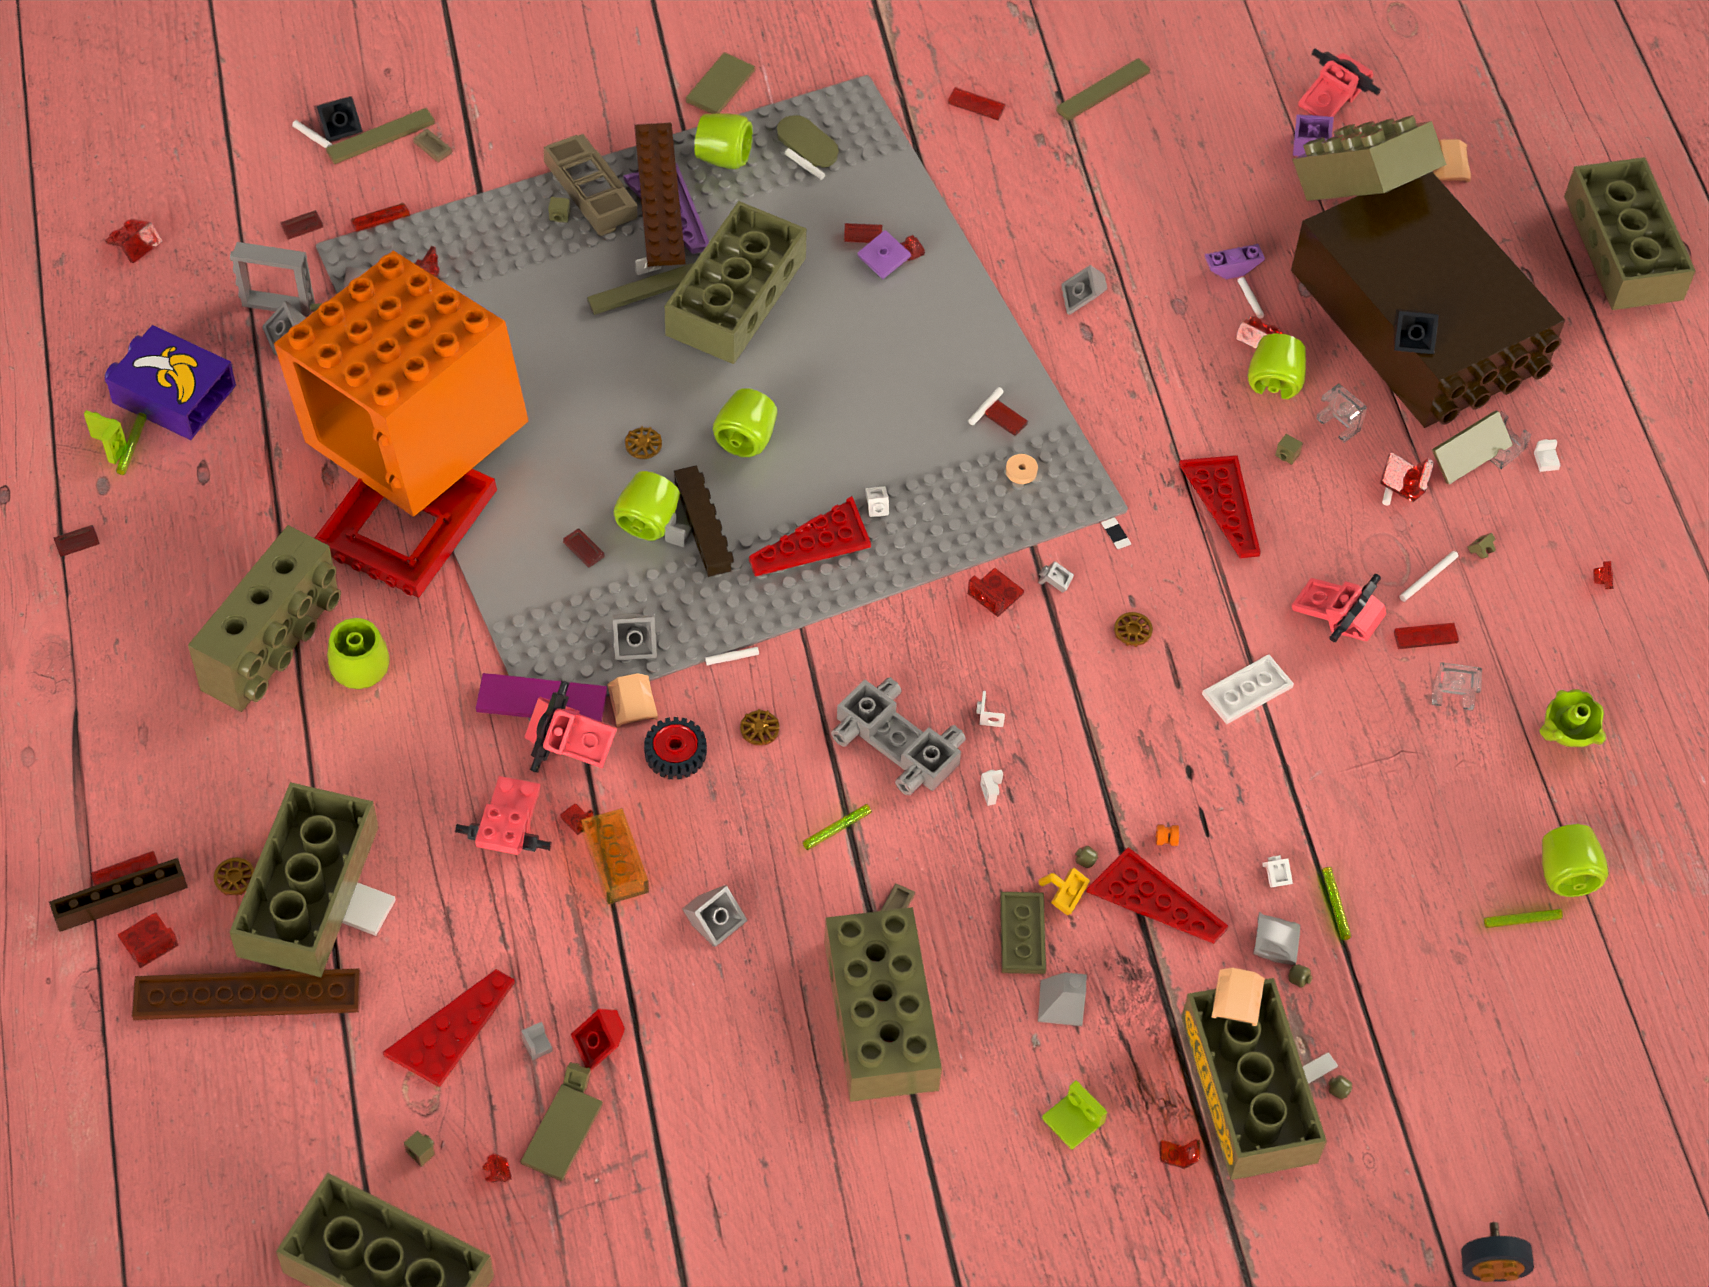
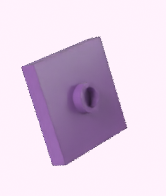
[857,230,911,280]

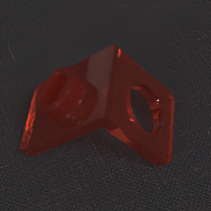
[560,803,594,835]
[1159,1139,1200,1169]

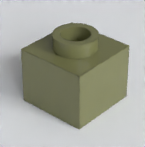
[548,197,571,223]
[1275,434,1303,465]
[404,1131,435,1167]

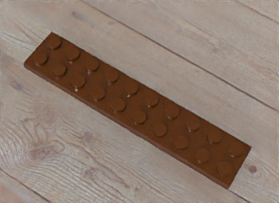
[635,122,686,267]
[132,968,361,1020]

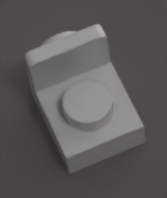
[1038,561,1074,593]

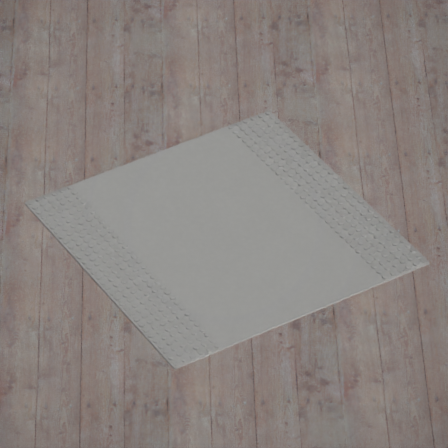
[316,75,1128,721]

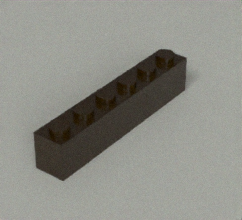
[674,465,734,577]
[49,858,188,932]

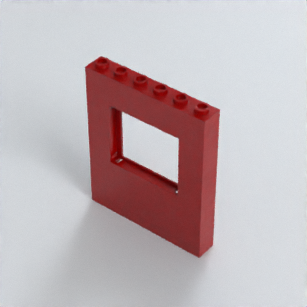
[314,469,497,598]

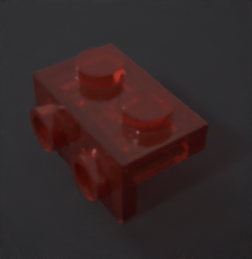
[1236,316,1283,348]

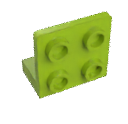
[84,410,127,464]
[1042,1080,1107,1149]

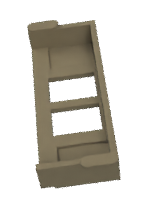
[544,134,638,236]

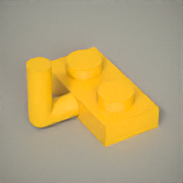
[1038,868,1090,916]

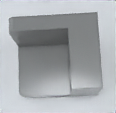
[665,513,691,547]
[522,1022,553,1060]

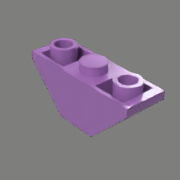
[1205,244,1265,279]

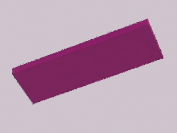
[476,673,607,722]

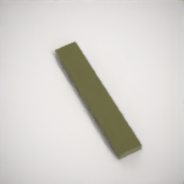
[1056,58,1150,121]
[326,108,435,164]
[587,263,694,315]

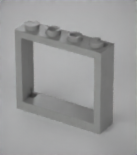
[230,242,315,317]

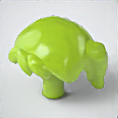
[1539,689,1606,747]

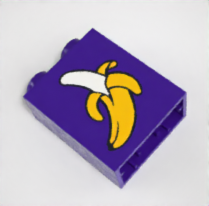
[105,325,236,440]

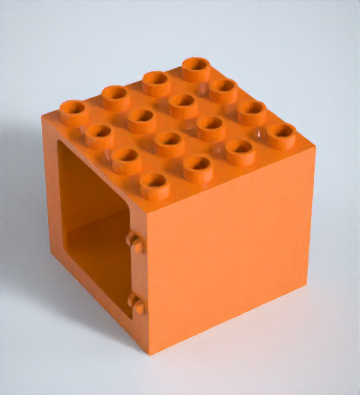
[274,250,529,517]

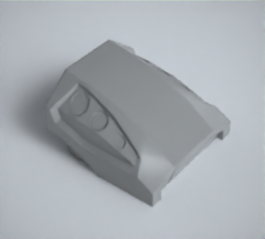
[1253,912,1300,966]

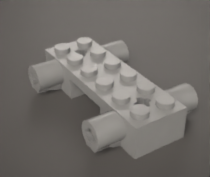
[831,677,966,796]

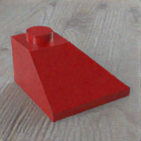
[571,1009,625,1070]

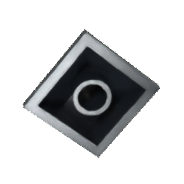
[314,96,363,142]
[1394,309,1439,354]

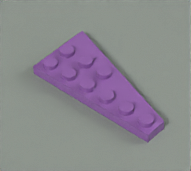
[623,163,709,254]

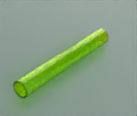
[116,413,147,475]
[802,804,872,850]
[1321,867,1352,940]
[1484,909,1563,928]

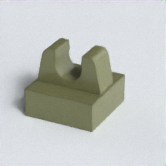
[1467,533,1496,559]
[563,1062,591,1093]

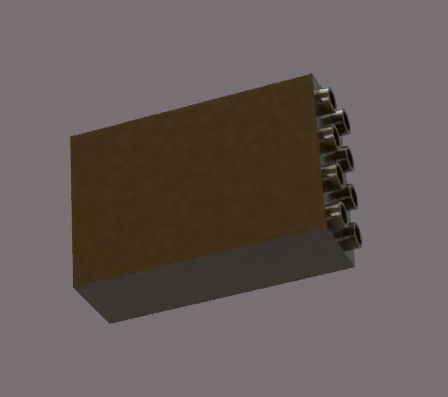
[1291,171,1565,428]

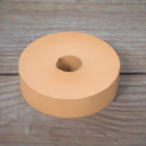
[1006,454,1038,484]

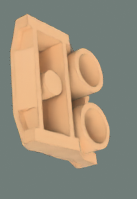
[1432,139,1471,182]
[607,673,658,727]
[1212,968,1265,1026]

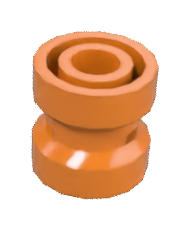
[1155,824,1179,846]

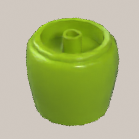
[695,114,753,169]
[1248,333,1306,399]
[713,388,777,457]
[613,471,680,541]
[327,618,390,689]
[1542,824,1609,897]

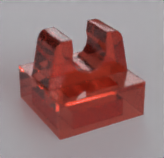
[900,235,925,261]
[1593,561,1614,589]
[482,1153,512,1183]

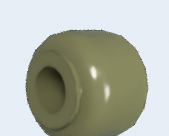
[1075,846,1098,868]
[1288,964,1312,987]
[1328,1075,1352,1099]

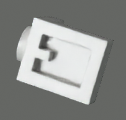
[1534,439,1560,472]
[865,486,889,517]
[980,770,1003,806]
[1262,855,1293,888]

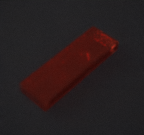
[948,87,1005,121]
[350,203,410,232]
[1394,623,1459,649]
[90,851,158,886]

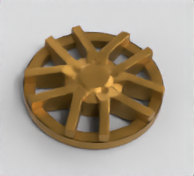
[625,426,662,459]
[1114,612,1153,647]
[740,709,780,746]
[214,858,254,895]

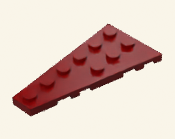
[1179,455,1261,558]
[749,496,871,577]
[1086,847,1229,944]
[383,969,515,1088]

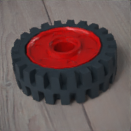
[644,717,707,780]

